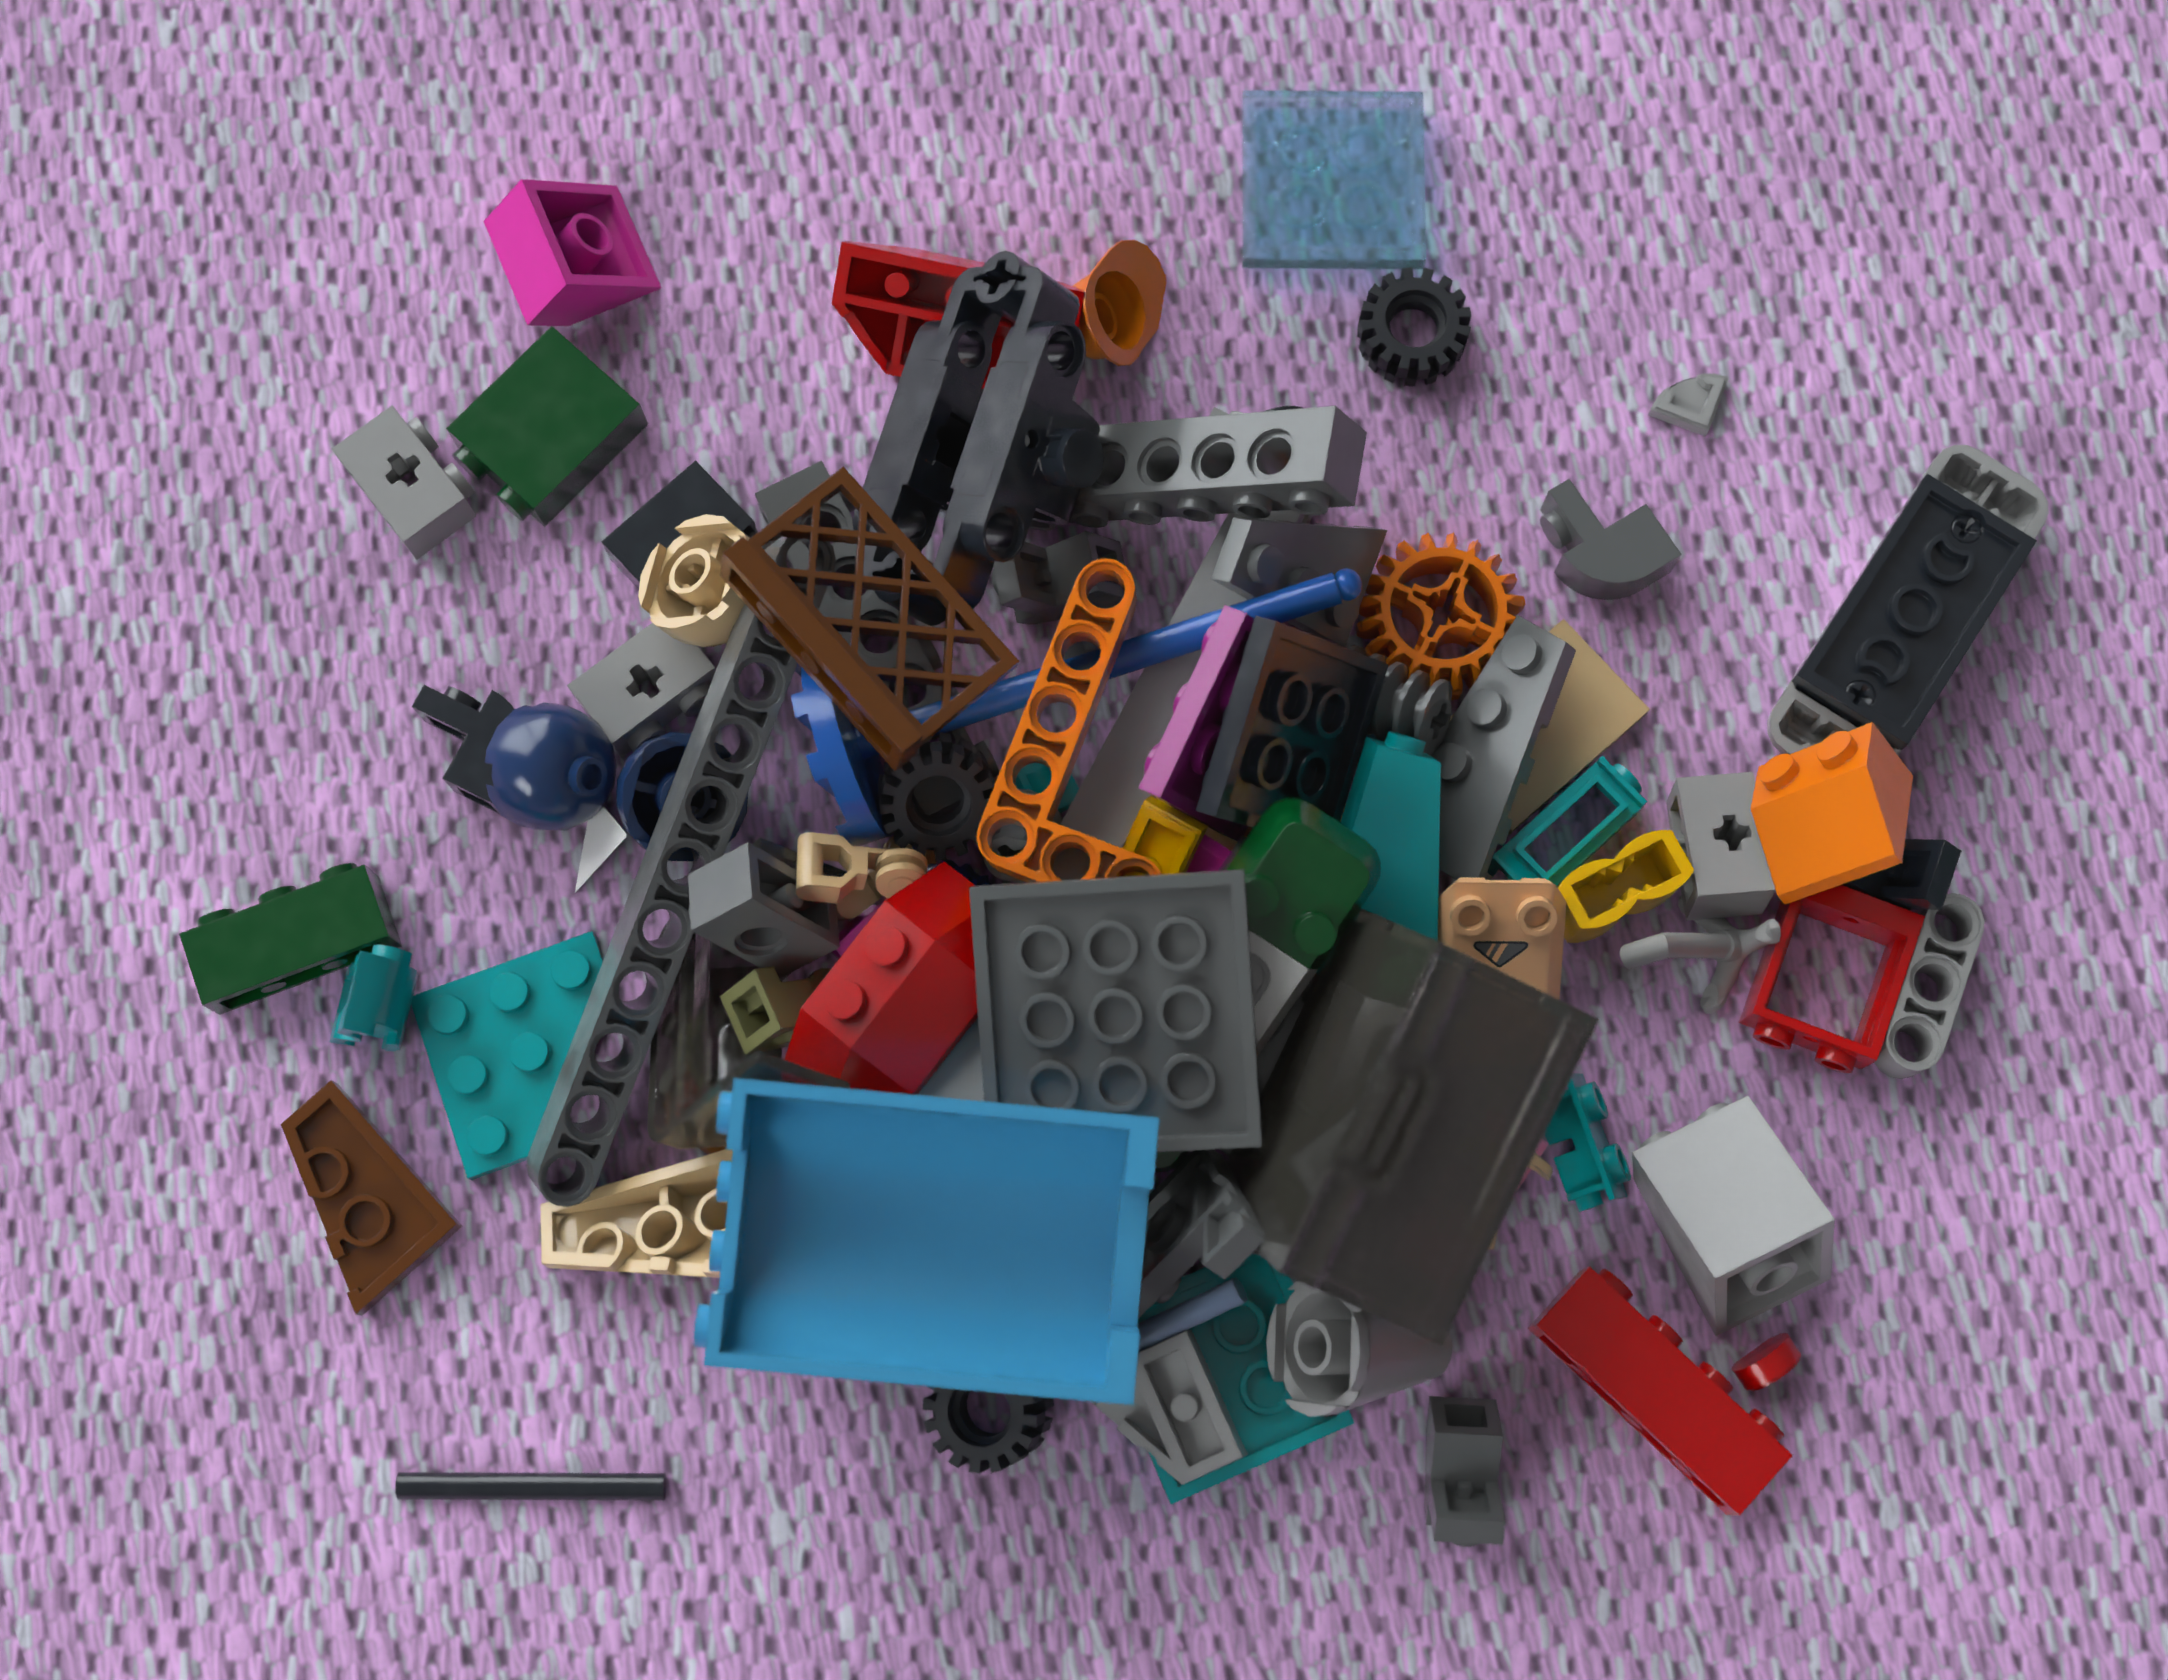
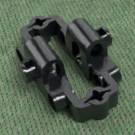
[853,251,1104,626]

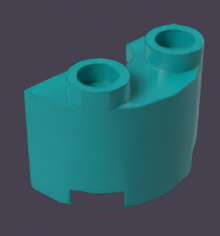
[329,945,418,1052]

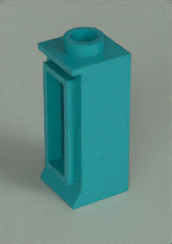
[1487,755,1648,887]

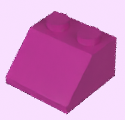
[483,179,661,326]

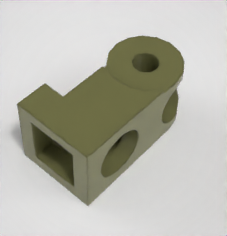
[720,966,831,1055]

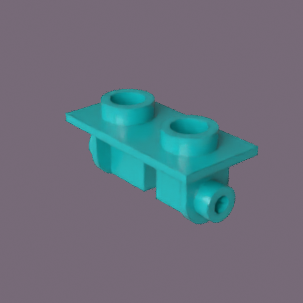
[1533,1073,1631,1212]

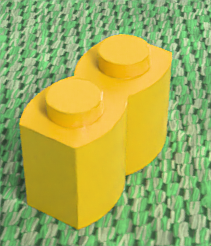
[1557,830,1694,943]

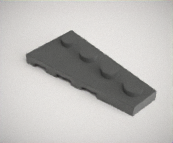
[1432,615,1576,880]

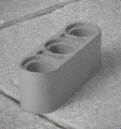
[1874,893,1985,1079]

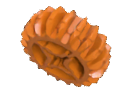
[1356,532,1525,701]

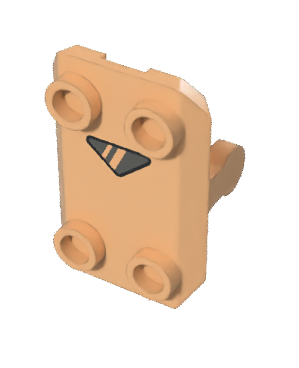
[1428,877,1566,1066]

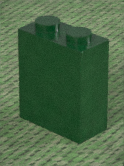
[446,326,648,527]

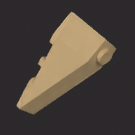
[540,1149,733,1278]

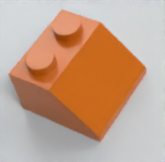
[1751,722,1913,905]

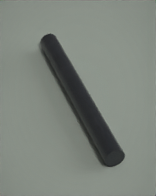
[395,1472,666,1500]

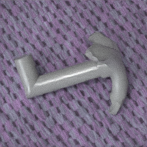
[1620,895,1780,1014]

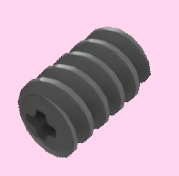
[1348,644,1453,757]

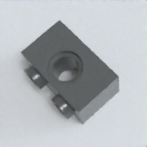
[688,842,840,978]

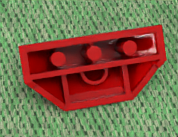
[831,241,1085,390]
[781,861,978,1095]

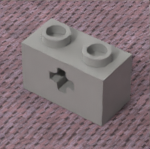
[331,405,476,560]
[567,623,716,758]
[1666,772,1776,921]

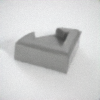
[1648,373,1729,436]

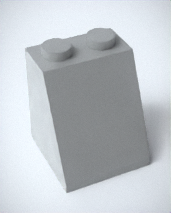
[1632,1095,1835,1336]

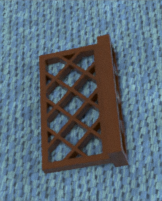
[720,467,1019,772]

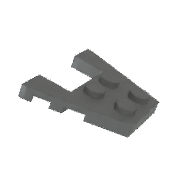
[1090,1149,1265,1405]

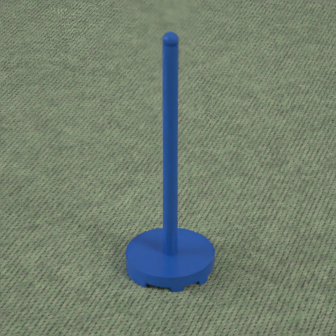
[791,568,1362,846]

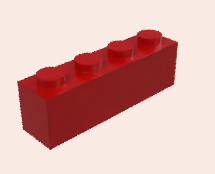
[1528,1266,1793,1516]

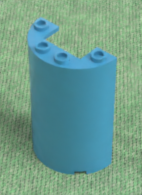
[694,1078,1159,1405]

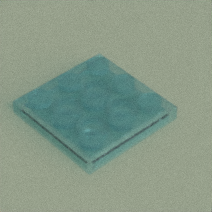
[1241,90,1426,269]

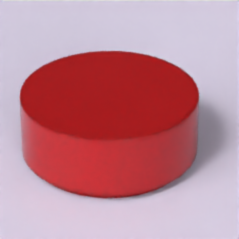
[1732,1333,1802,1391]

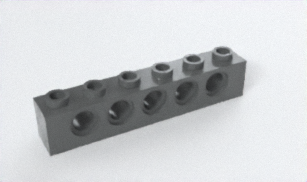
[1025,406,1367,531]
[754,460,1000,816]

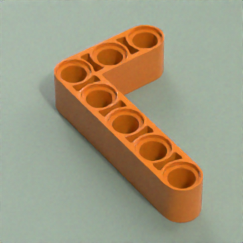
[976,558,1161,883]

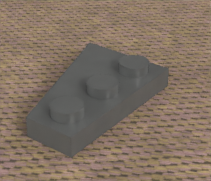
[1211,517,1388,647]

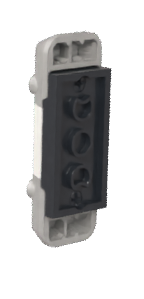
[1767,445,2049,755]

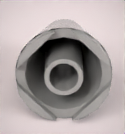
[1266,1278,1452,1417]

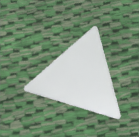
[575,807,627,892]

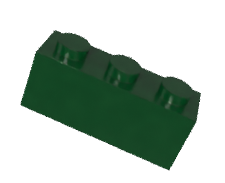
[179,863,402,1015]

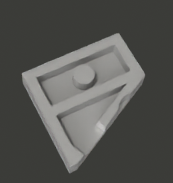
[1084,1329,1248,1485]

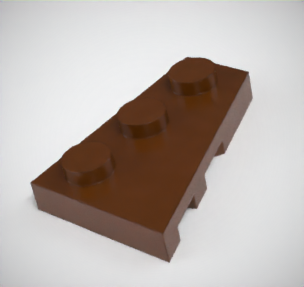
[281,1080,462,1316]

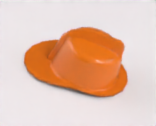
[1072,240,1167,366]

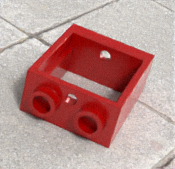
[1739,885,1925,1073]

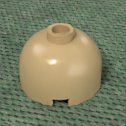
[638,514,750,647]

